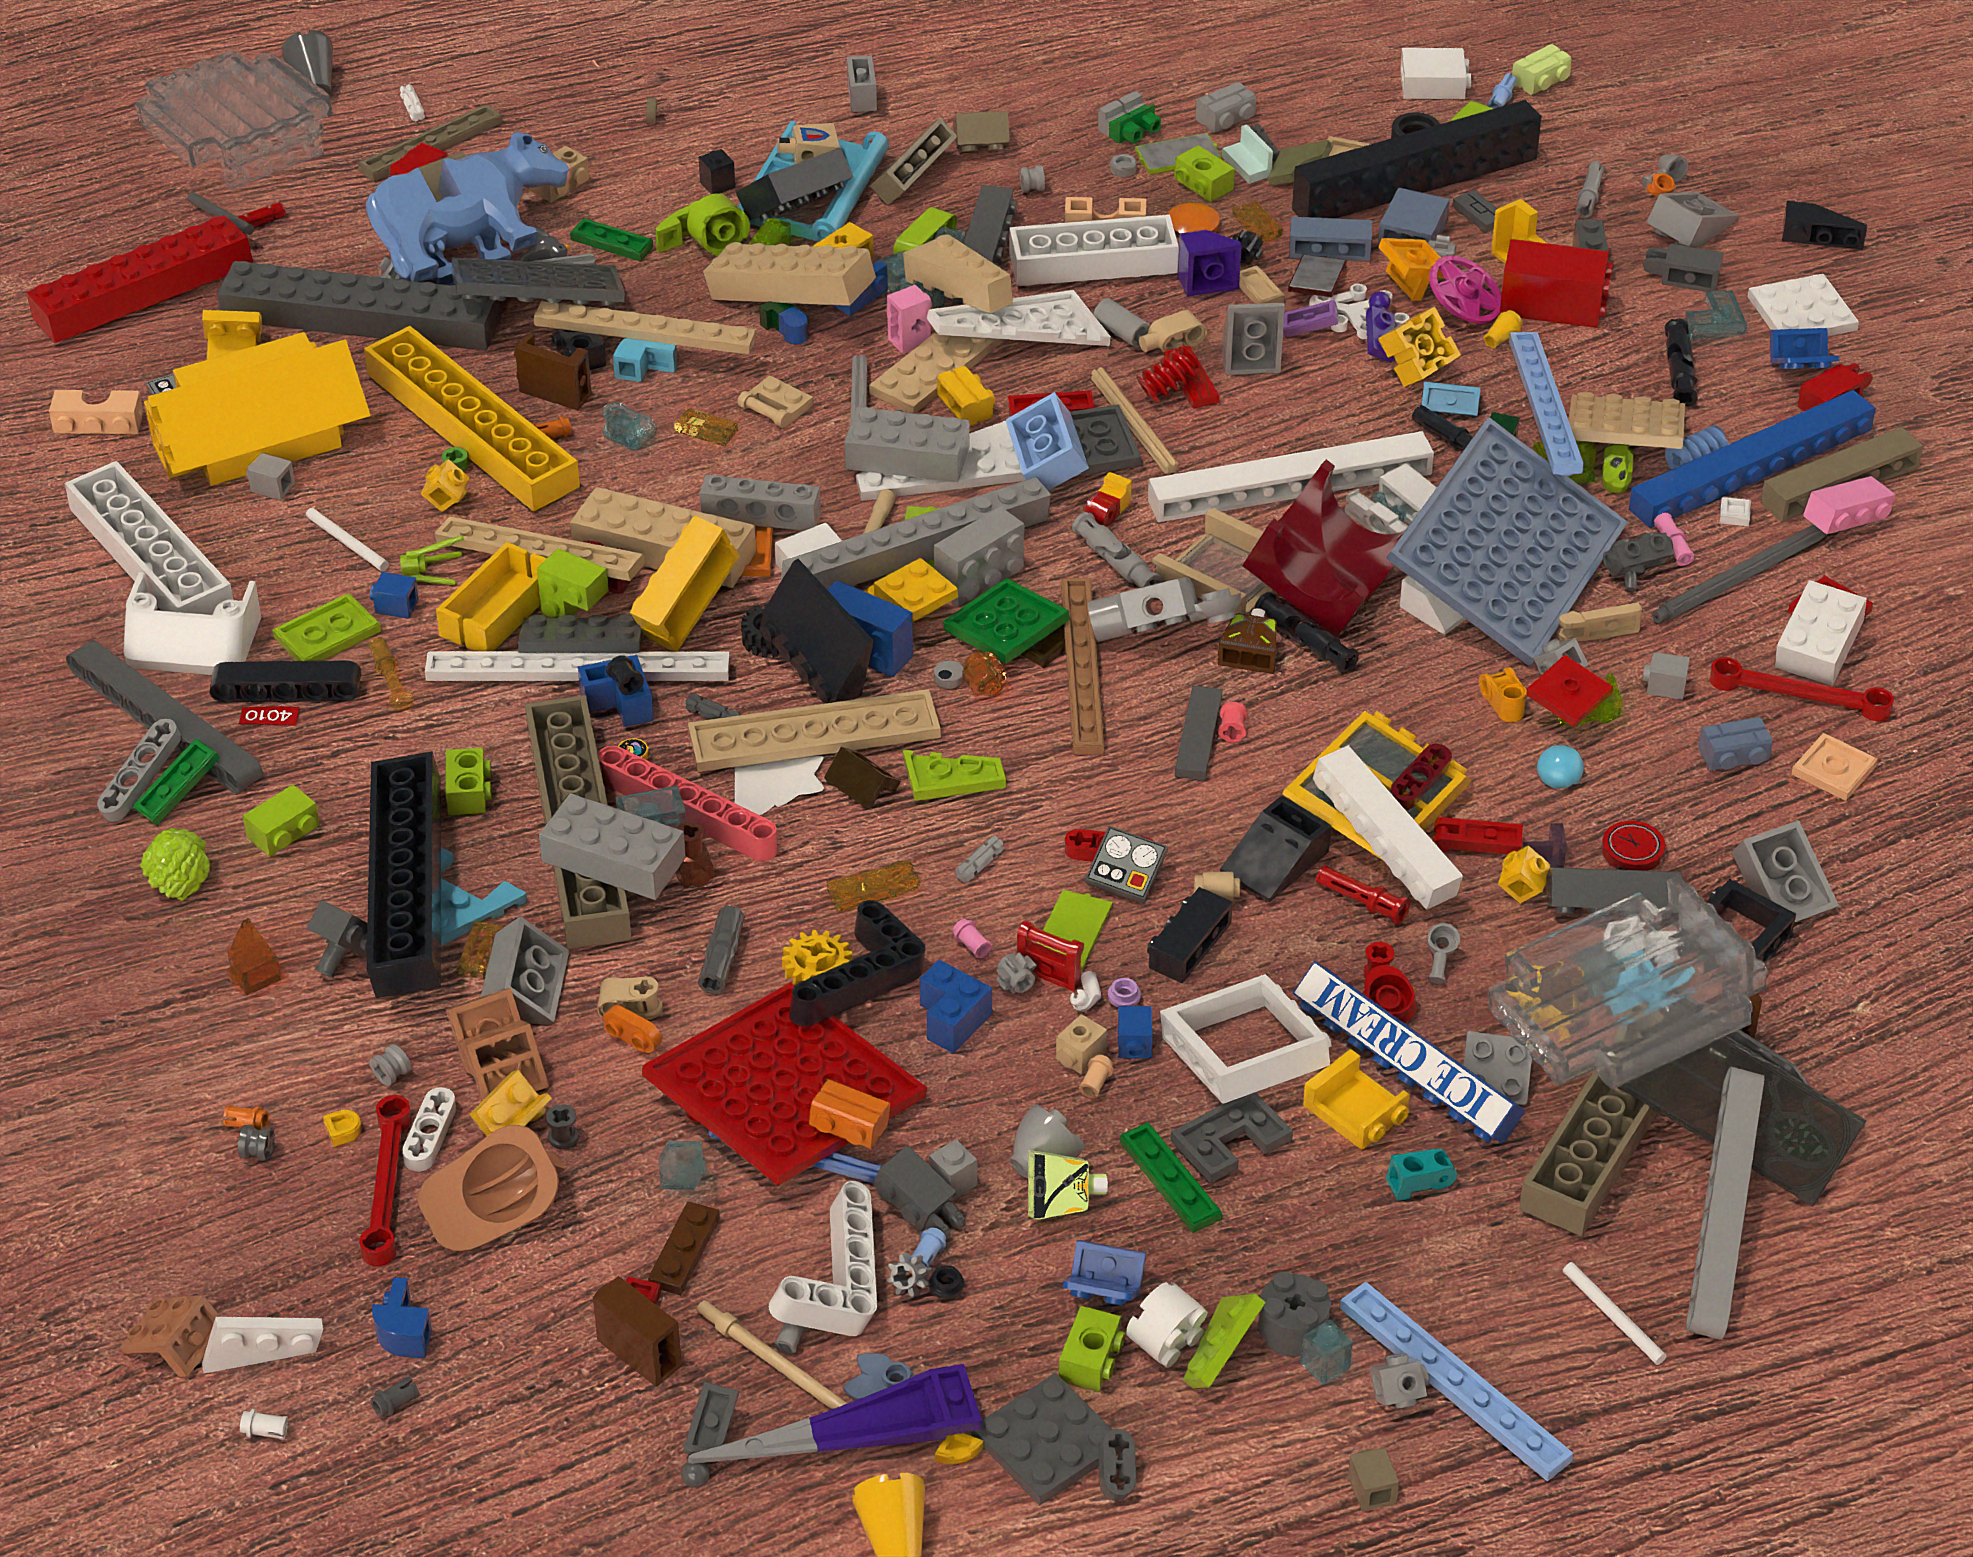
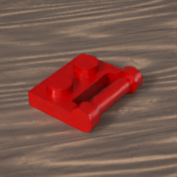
[1017,920,1084,992]

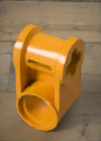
[1479,667,1527,723]

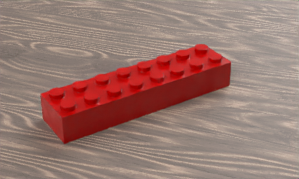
[26,215,253,343]

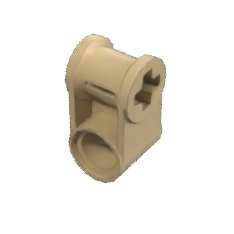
[597,976,663,1020]

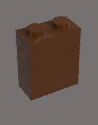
[593,1276,682,1387]

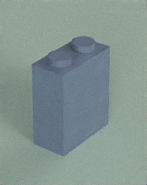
[1378,188,1450,245]

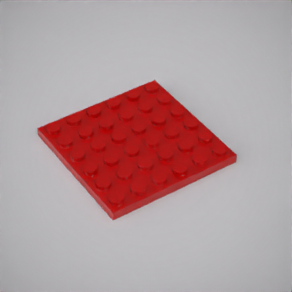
[642,982,927,1186]

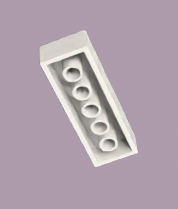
[1009,215,1179,286]

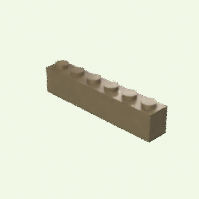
[1761,427,1923,523]

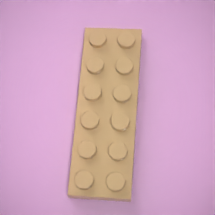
[869,332,1006,414]

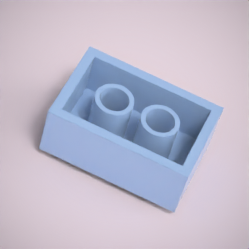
[1006,392,1089,491]

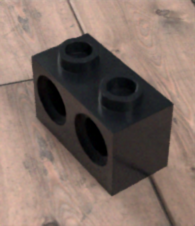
[551,328,606,370]

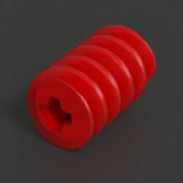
[1136,345,1199,403]

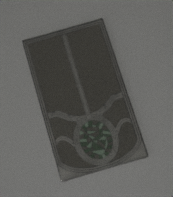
[1618,1004,1867,1207]

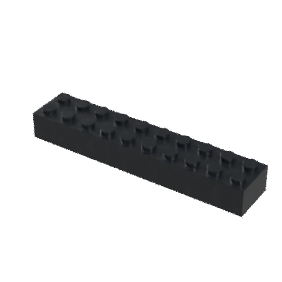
[1292,100,1542,219]
[366,751,441,998]

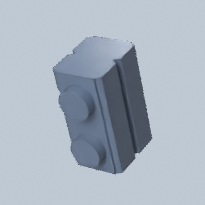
[1698,717,1773,771]

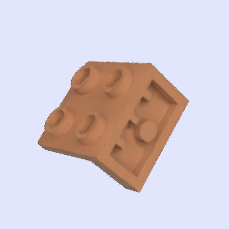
[120,1295,220,1377]

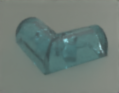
[1685,290,1747,340]

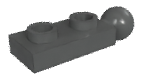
[681,1381,739,1487]

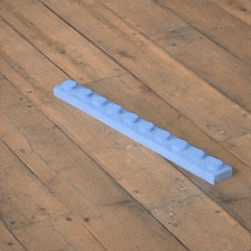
[1509,332,1583,476]

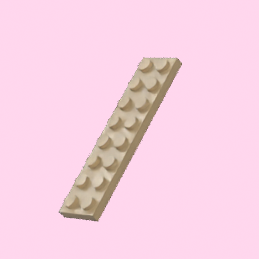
[688,689,941,772]

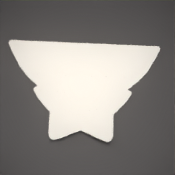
[735,755,824,815]

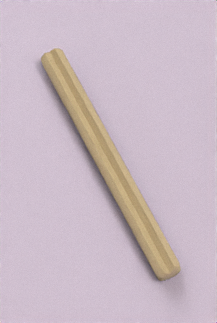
[1091,367,1178,475]

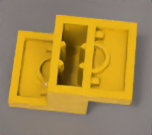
[862,558,958,623]

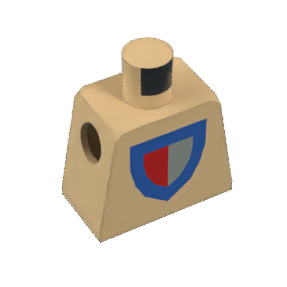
[777,123,840,164]

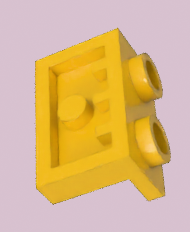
[469,1070,552,1136]

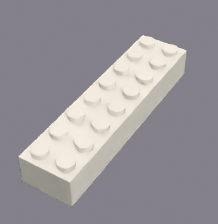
[65,461,233,615]

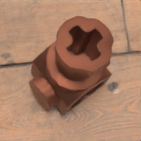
[675,821,714,888]

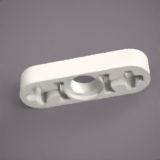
[402,1087,456,1172]

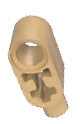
[1139,310,1207,352]

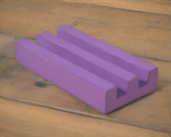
[1283,300,1338,338]

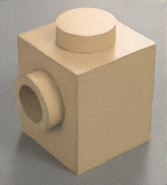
[1056,1014,1107,1075]

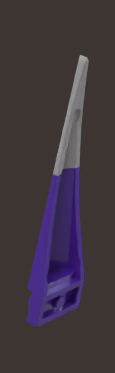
[688,1364,982,1464]

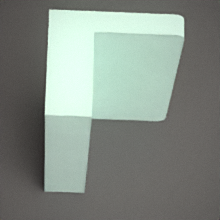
[1222,124,1273,184]

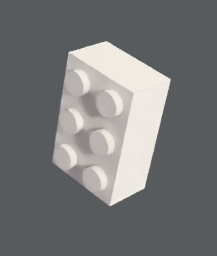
[1775,580,1867,686]

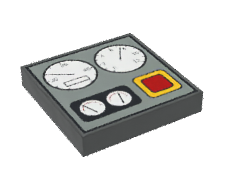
[1085,826,1168,904]

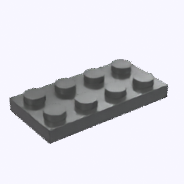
[518,615,643,653]

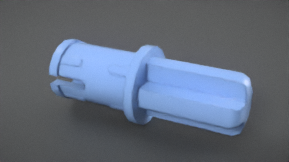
[1487,73,1517,109]

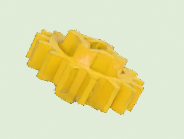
[782,930,852,985]

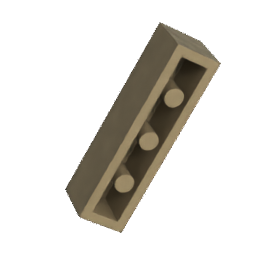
[870,117,958,205]

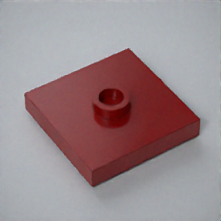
[1526,655,1613,728]

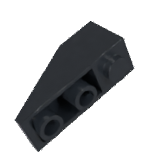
[1782,201,1867,250]

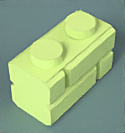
[1512,44,1572,95]

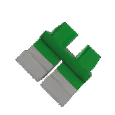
[1098,91,1161,144]

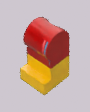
[1084,472,1132,527]

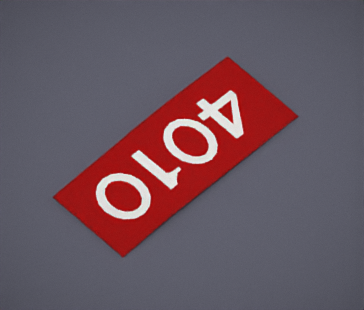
[238,706,300,726]

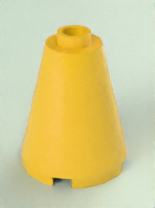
[852,1473,925,1557]

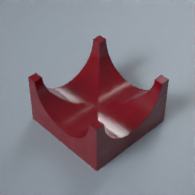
[1242,459,1408,637]

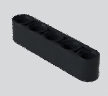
[209,660,362,702]

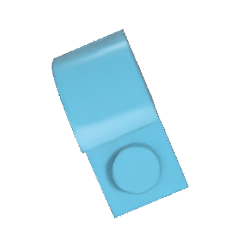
[613,338,678,382]

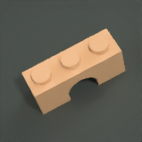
[1065,197,1146,223]
[49,390,143,434]

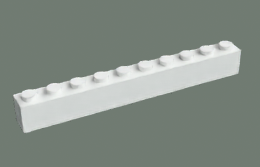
[1148,431,1434,523]

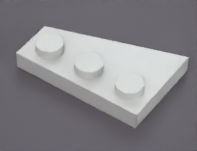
[202,1317,323,1374]

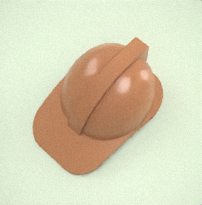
[417,1125,566,1252]

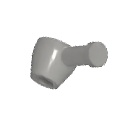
[1641,155,1688,188]
[1427,923,1460,984]

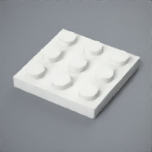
[1747,274,1859,336]

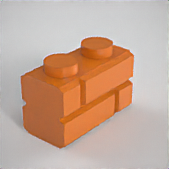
[809,1079,890,1149]

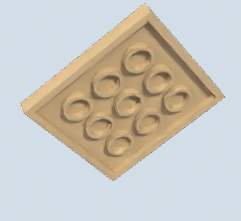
[1568,392,1685,449]

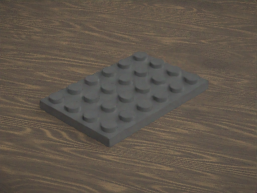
[451,257,625,306]

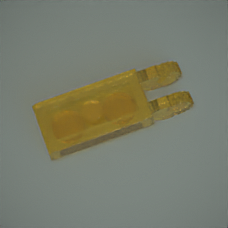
[826,860,921,912]

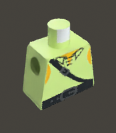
[1028,1150,1108,1219]

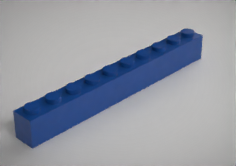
[1628,390,1876,529]

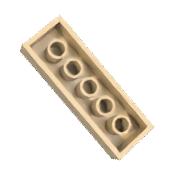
[703,242,876,306]
[570,487,757,588]

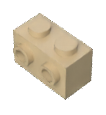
[529,146,589,203]

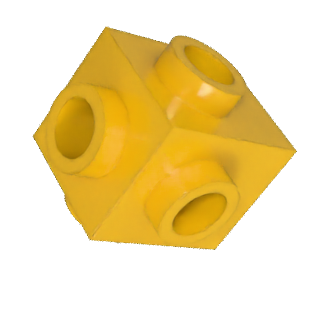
[420,459,470,512]
[1498,845,1550,903]

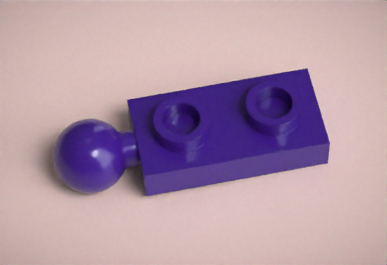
[1365,291,1395,363]

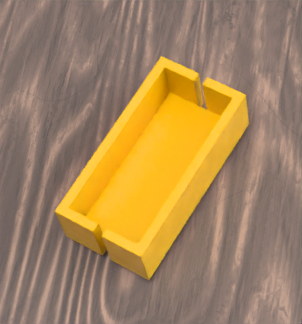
[630,515,740,652]
[436,542,547,651]

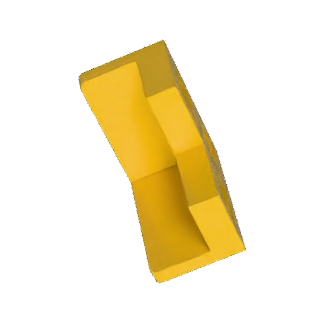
[1491,199,1547,264]

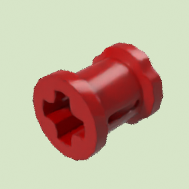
[1364,941,1395,978]

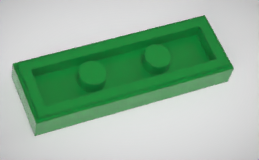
[570,218,654,262]
[133,738,220,826]

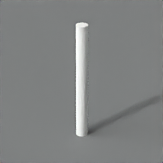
[306,508,389,572]
[1563,1262,1666,1365]

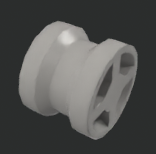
[1019,165,1045,193]
[369,1044,412,1086]

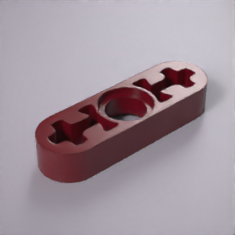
[1389,743,1452,811]

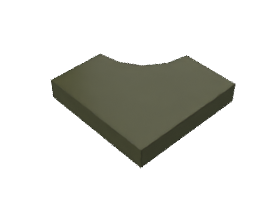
[1268,140,1332,185]

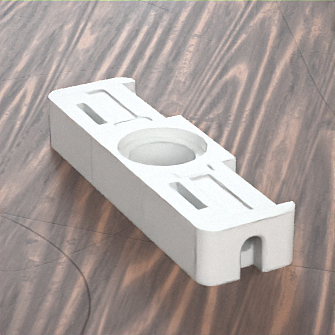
[1345,489,1408,534]

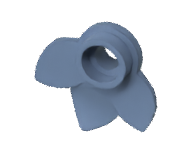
[843,1353,914,1400]

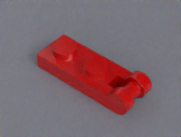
[1433,817,1523,854]

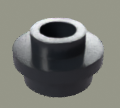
[929,1265,964,1299]

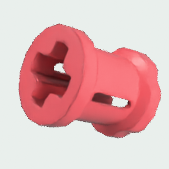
[1219,702,1247,743]

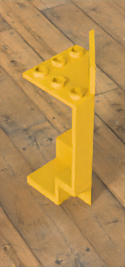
[144,332,371,486]

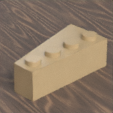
[903,234,1013,313]

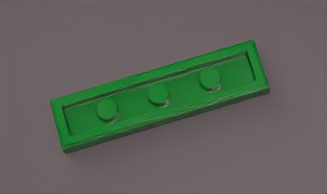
[1120,1122,1222,1233]

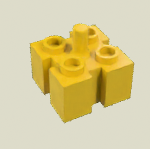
[1378,306,1461,387]

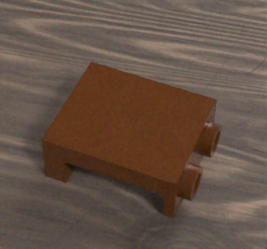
[514,333,592,410]

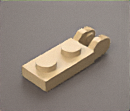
[1557,602,1642,642]

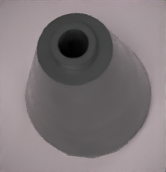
[282,30,333,102]

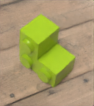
[537,548,609,618]

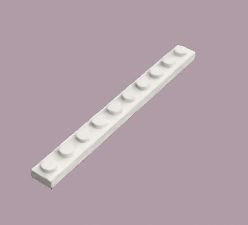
[425,651,730,681]

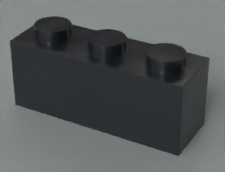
[1147,887,1233,983]

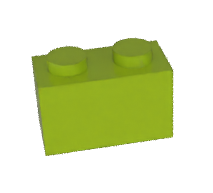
[243,784,320,857]

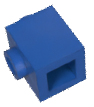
[370,572,419,619]

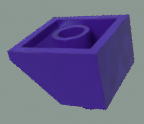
[1178,230,1241,297]

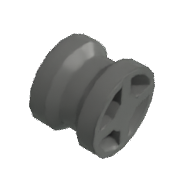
[238,1124,275,1161]

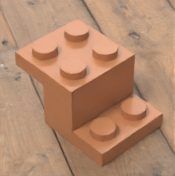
[446,988,549,1101]

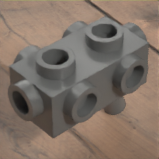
[1603,532,1674,592]

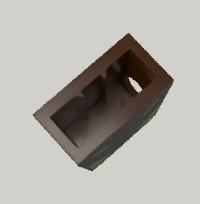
[1218,608,1277,674]

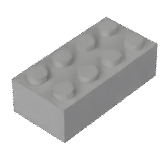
[844,407,970,482]
[539,793,686,900]

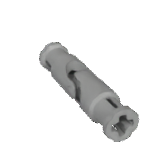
[1072,512,1163,588]

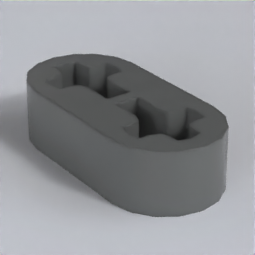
[1098,1429,1136,1501]

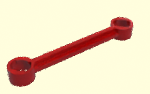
[1709,657,1894,721]
[359,1095,412,1266]

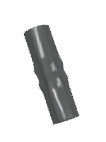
[698,906,745,994]

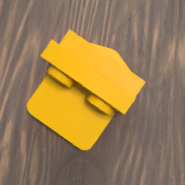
[202,310,262,360]

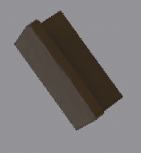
[824,746,901,809]

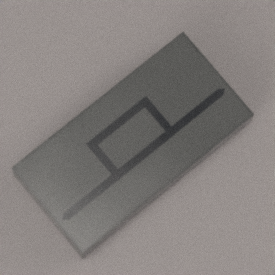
[1452,190,1498,233]

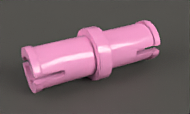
[1654,513,1694,566]

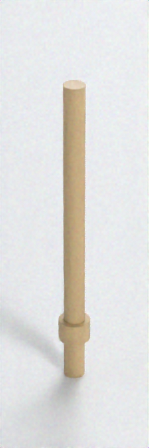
[697,1300,848,1409]

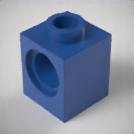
[1118,1006,1152,1059]

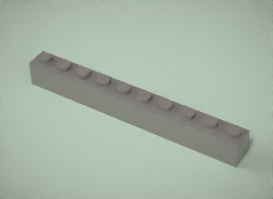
[781,477,1051,589]

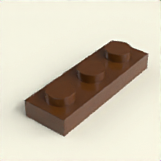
[648,1201,720,1296]

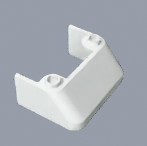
[123,572,261,675]

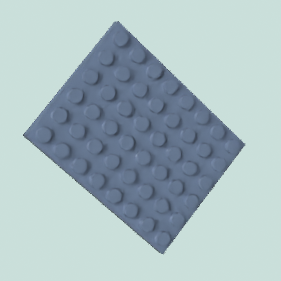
[1386,417,1628,667]

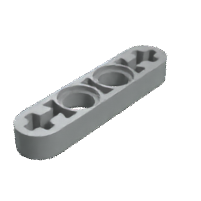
[97,718,181,822]

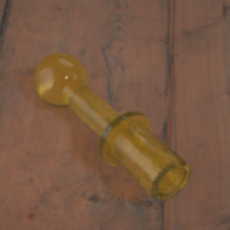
[369,637,413,711]

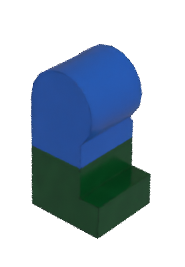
[759,301,808,344]

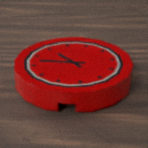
[1601,820,1666,871]

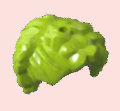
[140,828,210,901]

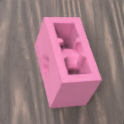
[887,285,932,354]

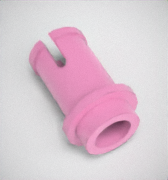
[953,919,992,958]

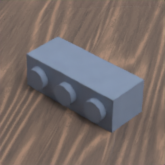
[1289,217,1372,261]

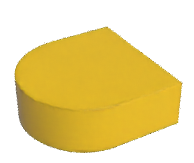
[323,1110,362,1147]

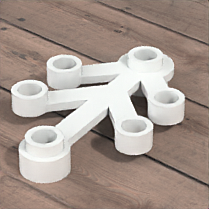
[1309,284,1410,339]

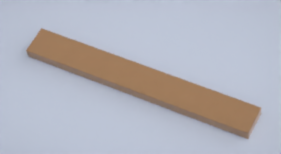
[1061,578,1104,754]

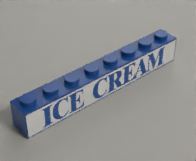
[1292,961,1526,1144]

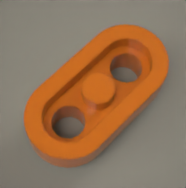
[603,1005,662,1053]

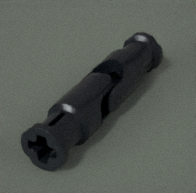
[1664,318,1698,407]
[1255,592,1359,674]

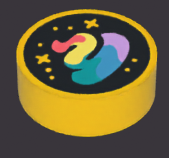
[618,738,649,760]

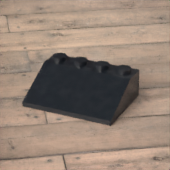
[760,559,874,703]

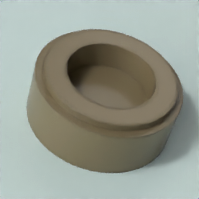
[645,97,657,124]

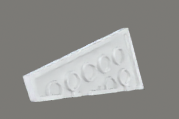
[927,290,1111,346]
[856,421,1026,501]

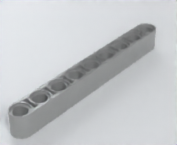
[1686,1066,1764,1340]

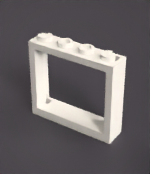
[1160,974,1332,1104]

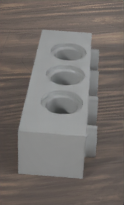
[699,475,821,531]

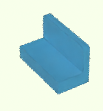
[1422,382,1481,417]

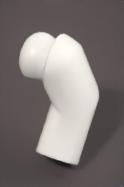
[1070,971,1102,1011]

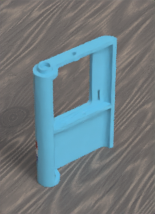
[738,121,889,242]

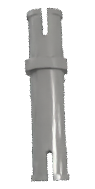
[1576,161,1605,218]

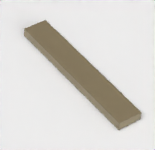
[358,104,503,182]

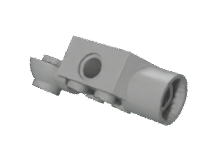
[1088,577,1241,642]

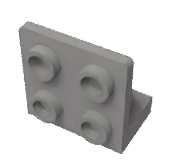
[1463,1031,1534,1106]

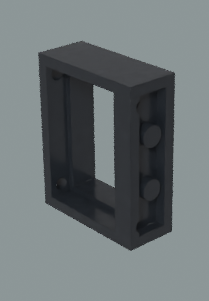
[1677,879,1796,991]

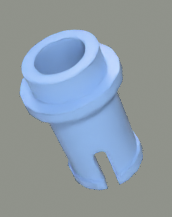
[910,1227,946,1267]

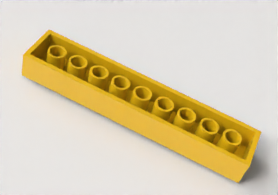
[364,326,580,512]

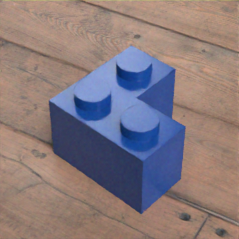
[577,655,653,727]
[920,959,992,1054]

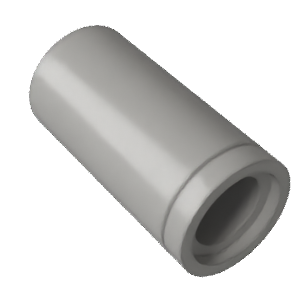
[1093,298,1151,348]

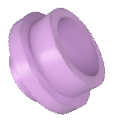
[1108,978,1141,1007]

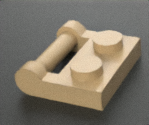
[737,375,813,428]

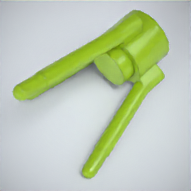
[400,535,464,585]

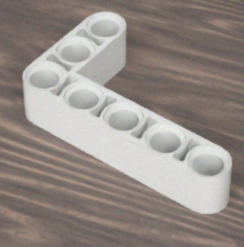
[768,1181,877,1336]

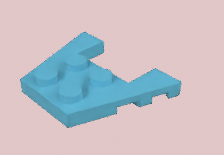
[441,847,527,946]

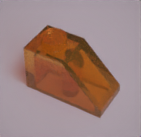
[227,918,282,996]

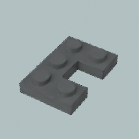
[1170,1092,1293,1184]

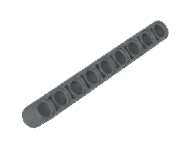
[66,640,263,794]

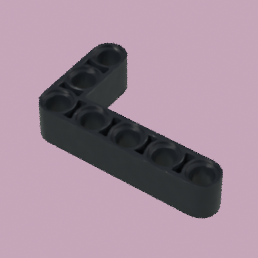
[789,900,926,1026]

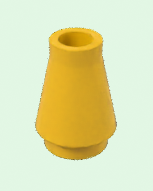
[1483,310,1523,348]

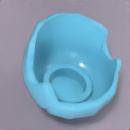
[1537,745,1584,789]

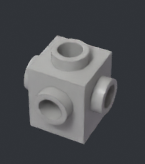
[1533,638,1589,675]
[1369,1353,1429,1408]

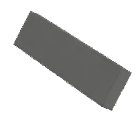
[1174,685,1223,780]

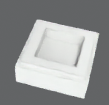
[1719,497,1751,527]

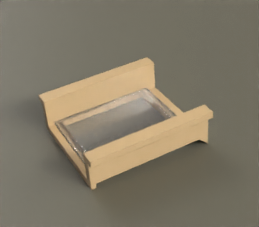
[1153,508,1277,615]

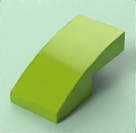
[655,205,690,253]

